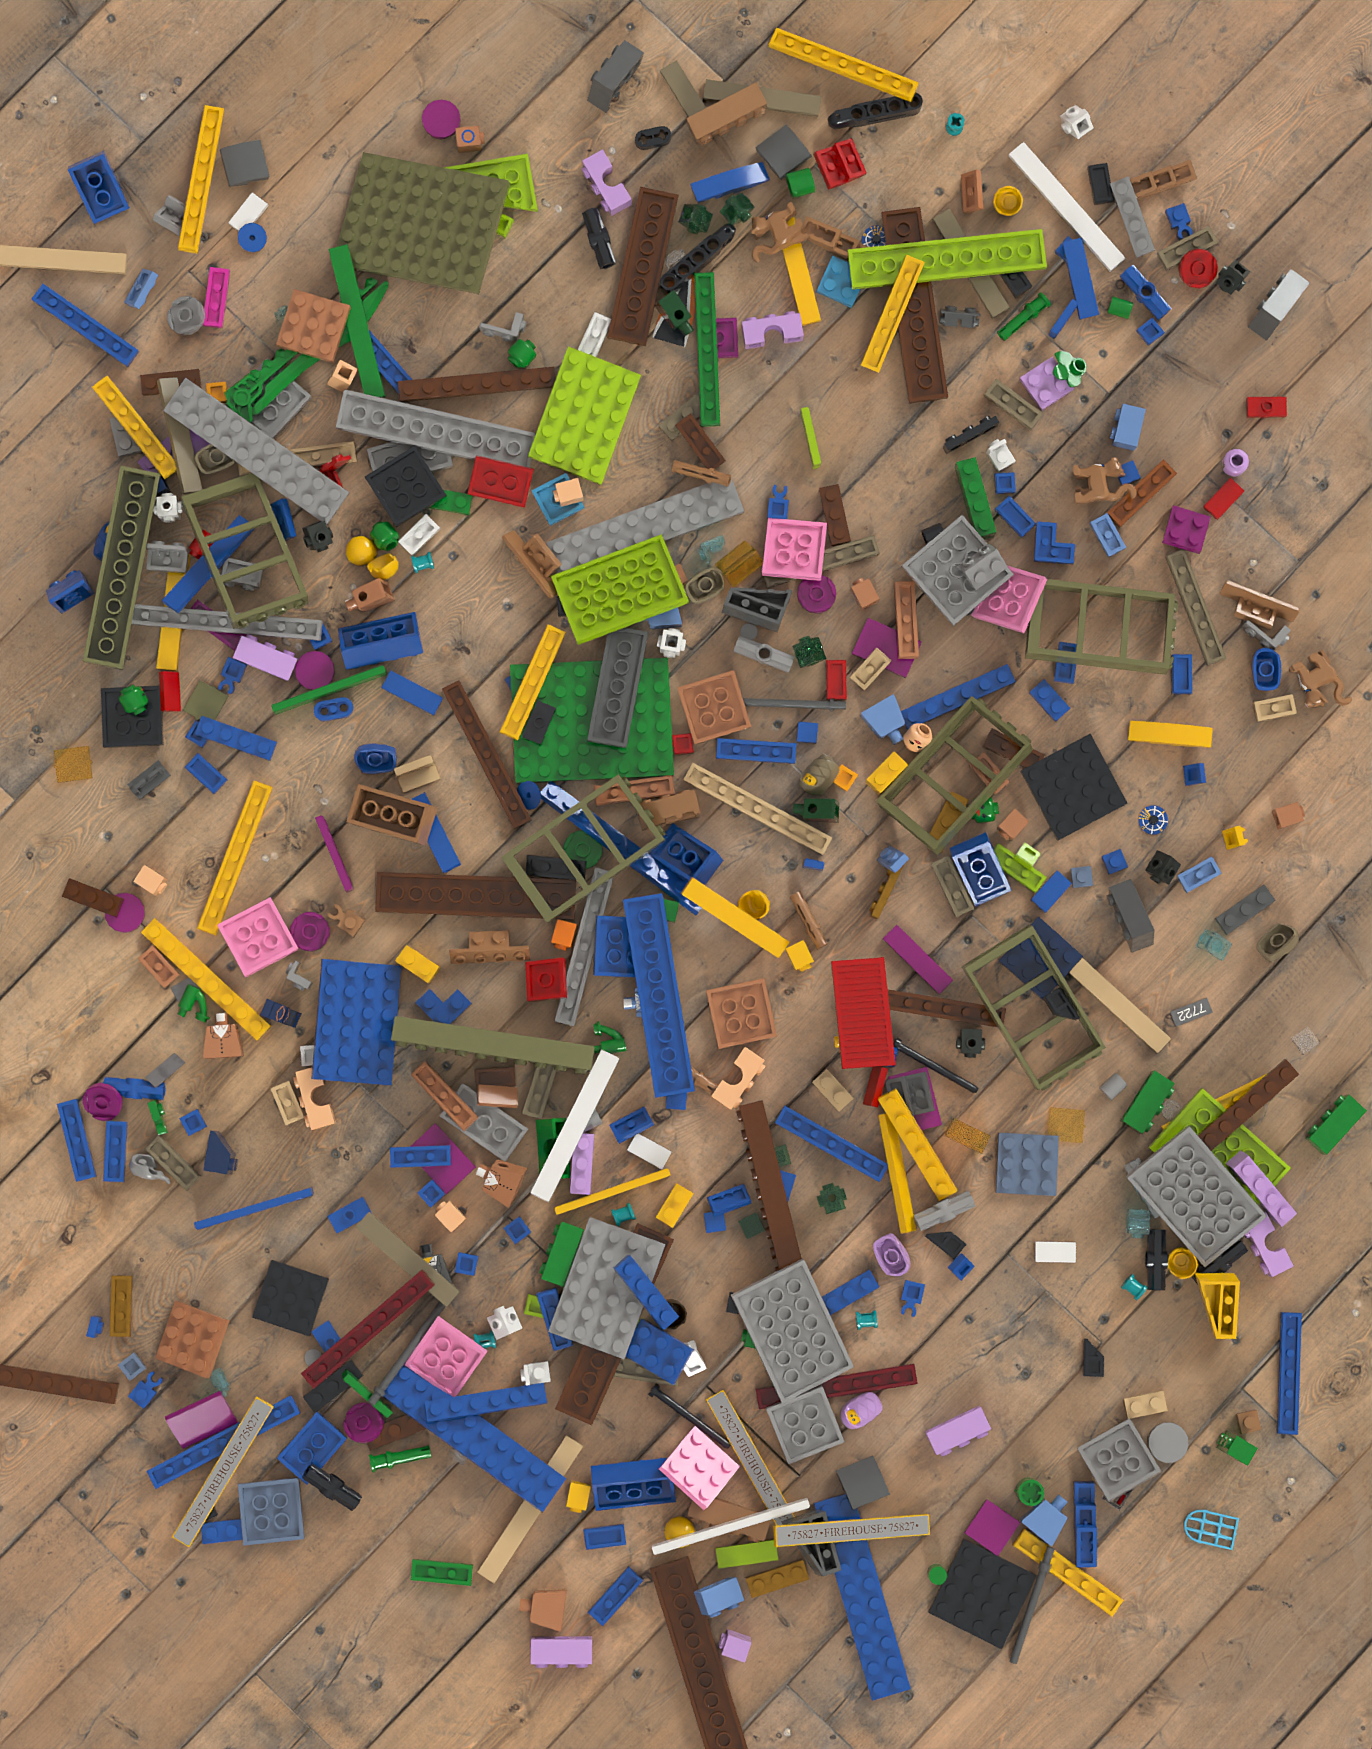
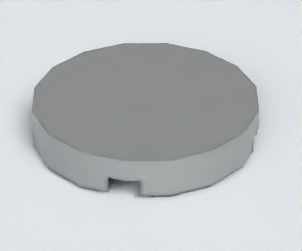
[167,296,205,336]
[1148,1422,1189,1463]

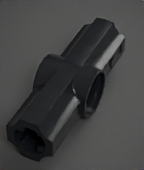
[582,208,616,269]
[1145,1229,1168,1291]
[1191,1239,1248,1285]
[302,1463,362,1511]

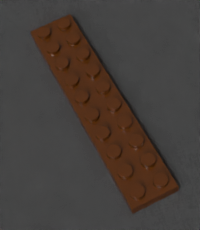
[881,207,948,404]
[375,872,576,920]
[555,1223,674,1426]
[650,1556,748,1749]

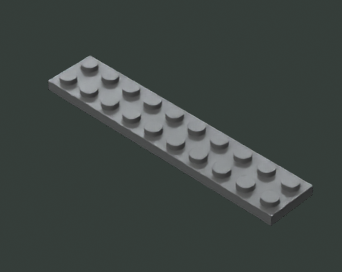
[163,378,350,525]
[336,389,536,468]
[546,478,744,573]

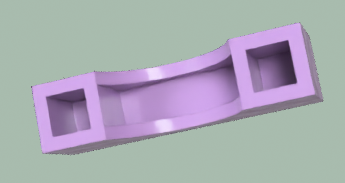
[1226,1150,1297,1227]

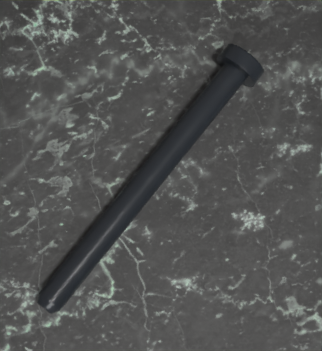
[893,1037,979,1093]
[648,1383,731,1449]

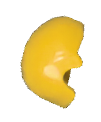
[993,186,1023,216]
[345,536,377,566]
[367,553,399,580]
[738,890,770,919]
[1168,1247,1198,1279]
[664,1516,696,1549]

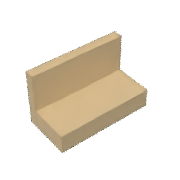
[394,755,440,793]

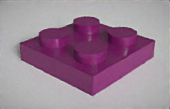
[1162,505,1211,554]

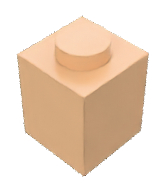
[327,360,357,393]
[553,478,584,507]
[133,865,167,896]
[435,1201,467,1233]

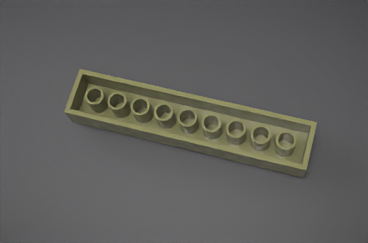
[83,465,160,670]
[391,1016,595,1075]

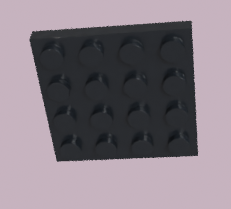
[1020,733,1128,841]
[928,1538,1037,1649]

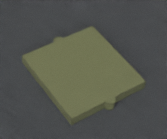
[183,681,229,721]

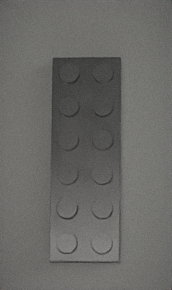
[587,628,648,749]

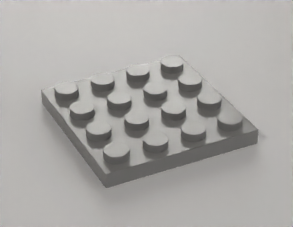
[902,515,1014,626]

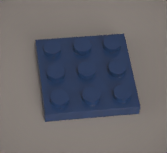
[999,916,1083,1000]

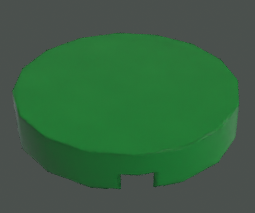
[563,830,603,869]

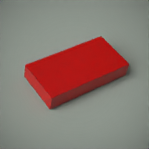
[1203,478,1244,520]
[826,660,847,700]
[159,671,181,712]
[863,1067,888,1108]

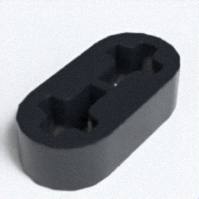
[635,126,671,150]

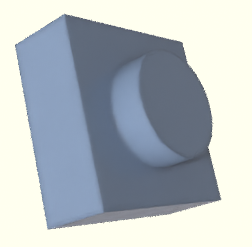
[1070,866,1093,888]
[118,1352,147,1381]

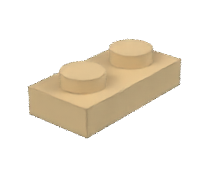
[850,647,891,690]
[1253,694,1297,722]
[812,1069,854,1112]
[271,1081,304,1125]
[1123,1390,1168,1419]

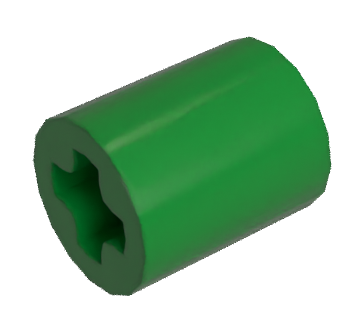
[1107,296,1133,320]
[927,1564,947,1585]

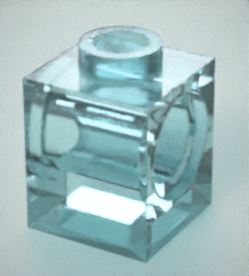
[1126,1209,1150,1238]

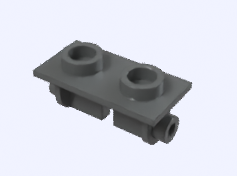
[940,306,981,328]
[127,760,171,800]

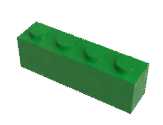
[955,457,996,539]

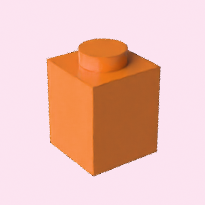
[551,919,577,951]

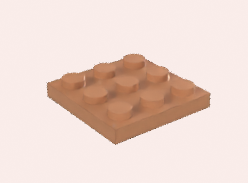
[276,289,351,363]
[677,670,752,744]
[706,978,777,1049]
[155,1301,230,1378]

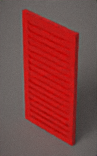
[831,957,896,1069]

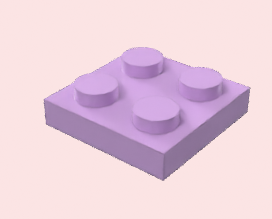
[1019,356,1074,411]

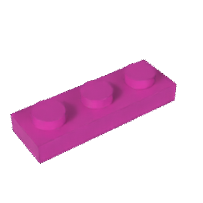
[203,267,230,328]

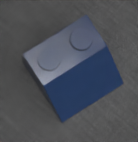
[203,1130,238,1174]

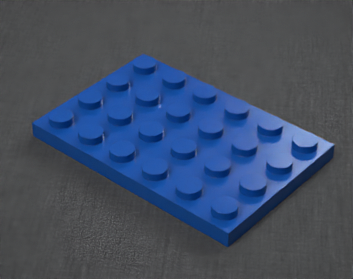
[311,959,401,1085]

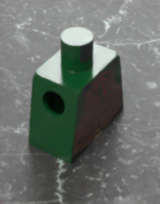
[655,290,694,337]
[793,798,840,823]

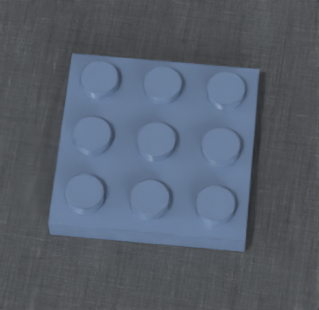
[996,1133,1059,1196]
[238,1477,305,1546]

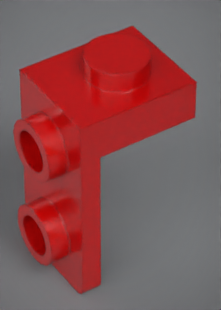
[319,454,352,487]

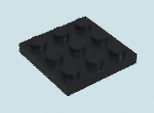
[365,446,447,528]
[101,685,164,748]
[252,1260,329,1336]

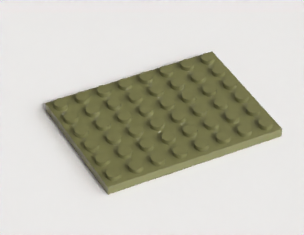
[336,152,510,295]

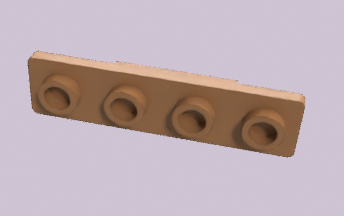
[502,530,562,598]
[1220,580,1300,630]
[449,930,530,965]

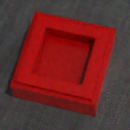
[672,733,694,755]

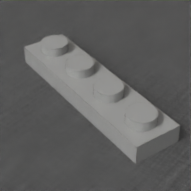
[1110,176,1156,258]

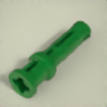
[997,292,1051,341]
[369,1445,432,1473]

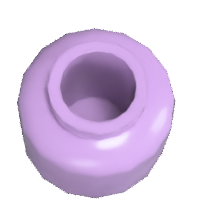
[1221,449,1249,477]

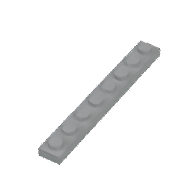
[555,867,613,1027]

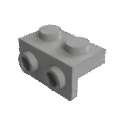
[153,195,186,236]
[146,541,189,573]
[958,544,1007,590]
[220,558,264,591]

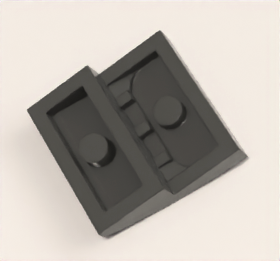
[755,125,812,180]
[220,140,270,187]
[885,1072,935,1115]
[836,1455,890,1510]

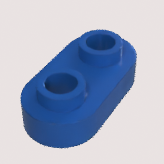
[314,697,354,722]

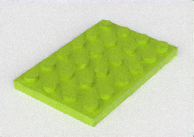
[527,346,641,485]
[551,534,689,645]
[1148,1088,1291,1205]

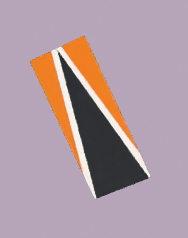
[653,271,696,347]

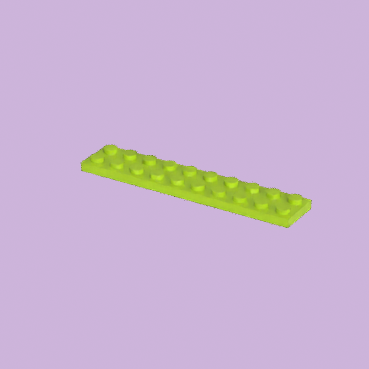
[847,229,1047,290]

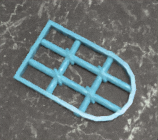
[1184,1510,1239,1550]

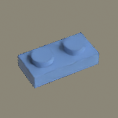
[124,269,158,309]
[1089,513,1126,558]
[877,846,909,873]
[1177,857,1222,893]

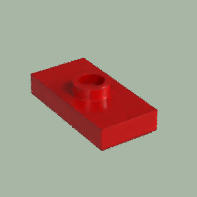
[1246,397,1287,418]

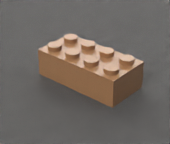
[686,82,767,146]
[346,784,438,846]

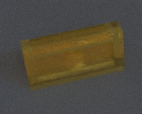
[715,541,763,587]

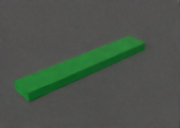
[271,665,387,715]

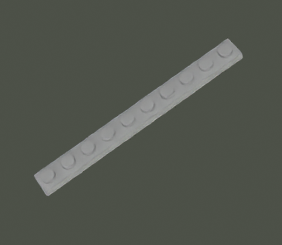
[132,604,323,641]

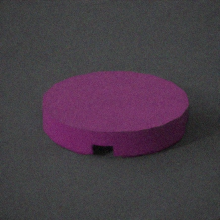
[422,99,461,139]
[797,575,837,614]
[295,651,335,690]
[105,893,145,933]
[290,912,330,951]
[82,1083,123,1121]
[343,1402,384,1444]

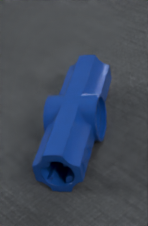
[1120,265,1172,320]
[103,1077,166,1100]

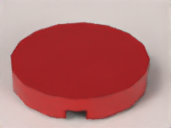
[1178,248,1218,288]

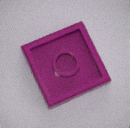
[716,318,738,358]
[964,1499,1020,1556]

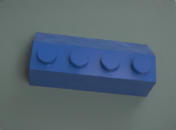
[338,612,423,670]
[591,1458,676,1511]

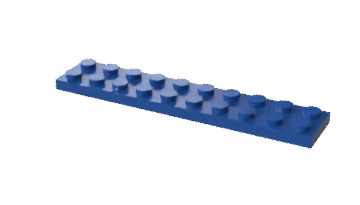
[623,893,695,1098]
[383,1362,566,1513]
[814,1493,911,1701]

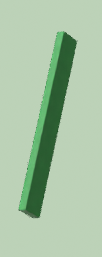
[329,244,386,398]
[694,272,720,427]

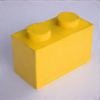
[865,751,908,796]
[395,945,441,984]
[656,1183,694,1228]

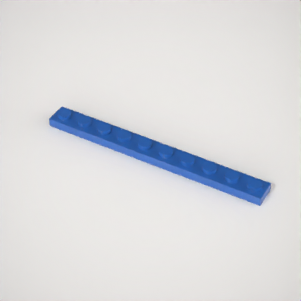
[541,781,702,916]

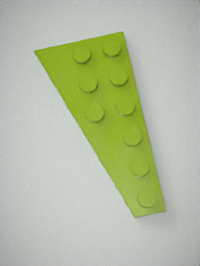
[444,154,538,212]

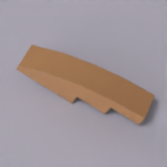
[1130,159,1197,200]
[801,216,868,260]

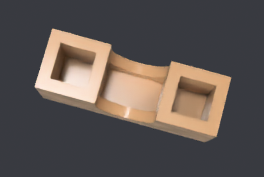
[711,1047,765,1110]
[293,1067,336,1130]

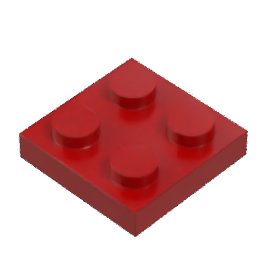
[525,958,567,1002]

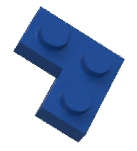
[1034,521,1075,565]
[415,989,472,1024]

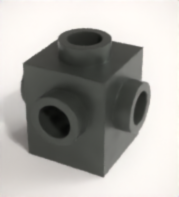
[1216,259,1250,295]
[302,521,333,552]
[1145,850,1181,885]
[956,1029,985,1058]

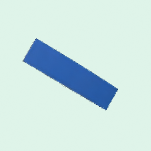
[690,162,770,204]
[412,792,461,874]
[1074,1481,1097,1567]

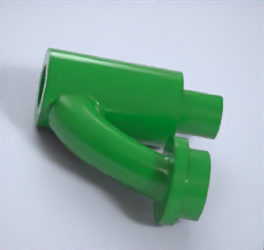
[177,984,210,1023]
[593,1021,627,1054]

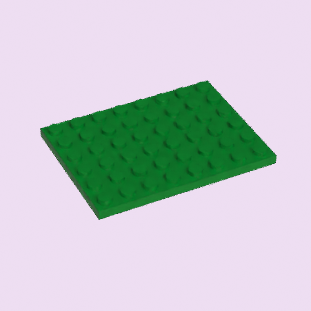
[510,658,674,783]

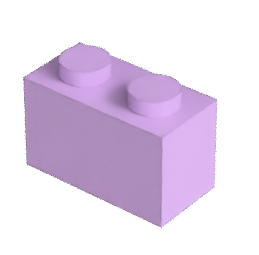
[719,1629,751,1663]

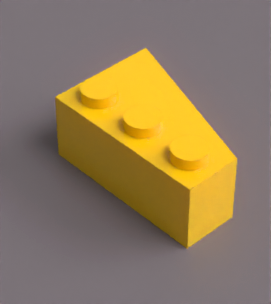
[1195,1273,1240,1339]

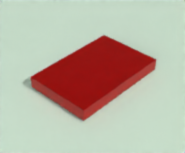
[467,455,534,508]

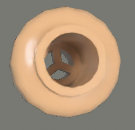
[903,723,933,753]

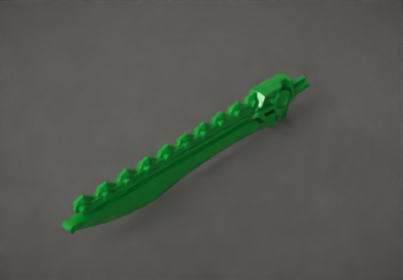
[224,277,389,423]

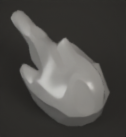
[129,1154,171,1184]

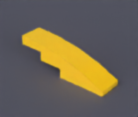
[1128,721,1213,748]

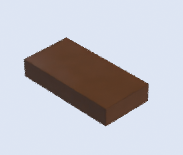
[475,1066,516,1089]

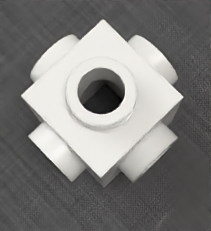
[1060,105,1094,139]
[154,493,183,523]
[657,628,686,658]
[487,1306,522,1340]

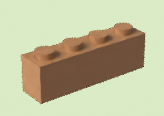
[687,1497,771,1543]

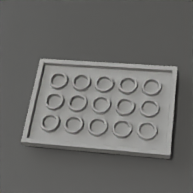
[1126,1125,1267,1267]
[548,1217,665,1359]
[731,1259,854,1404]

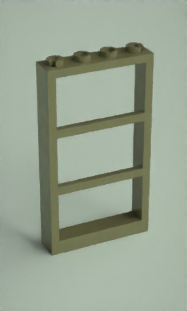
[181,473,308,629]
[1025,579,1178,675]
[876,696,1033,855]
[501,774,666,923]
[961,925,1106,1090]

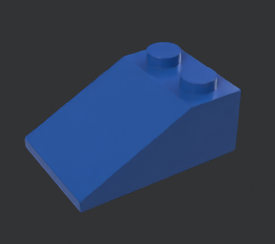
[68,151,130,224]
[46,570,95,614]
[649,823,724,885]
[950,832,1012,907]

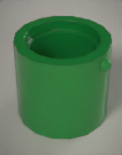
[786,168,815,199]
[1014,1477,1045,1506]

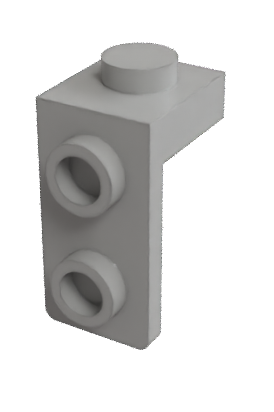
[479,312,527,342]
[1243,620,1291,650]

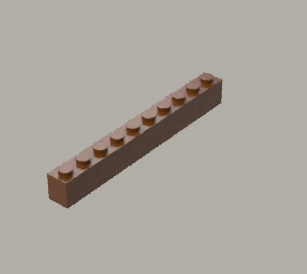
[736,1100,802,1272]

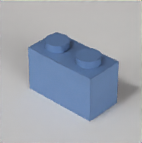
[1110,404,1146,451]
[694,1577,744,1618]

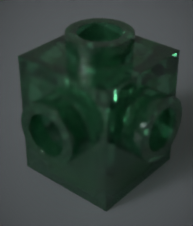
[720,193,755,226]
[678,204,713,234]
[792,636,827,668]
[816,1183,847,1214]

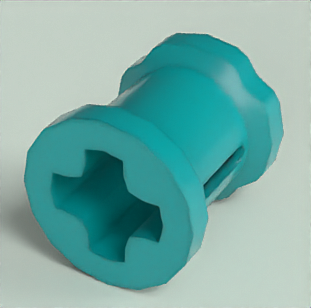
[946,113,965,136]
[411,552,435,574]
[611,1203,636,1226]
[1121,1274,1148,1301]
[856,1310,878,1330]
[473,1330,497,1348]

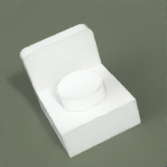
[986,439,1016,472]
[684,1340,707,1377]
[520,1361,551,1386]

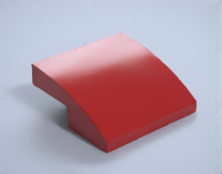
[813,138,867,190]

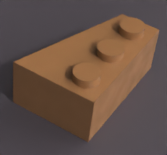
[638,789,700,831]

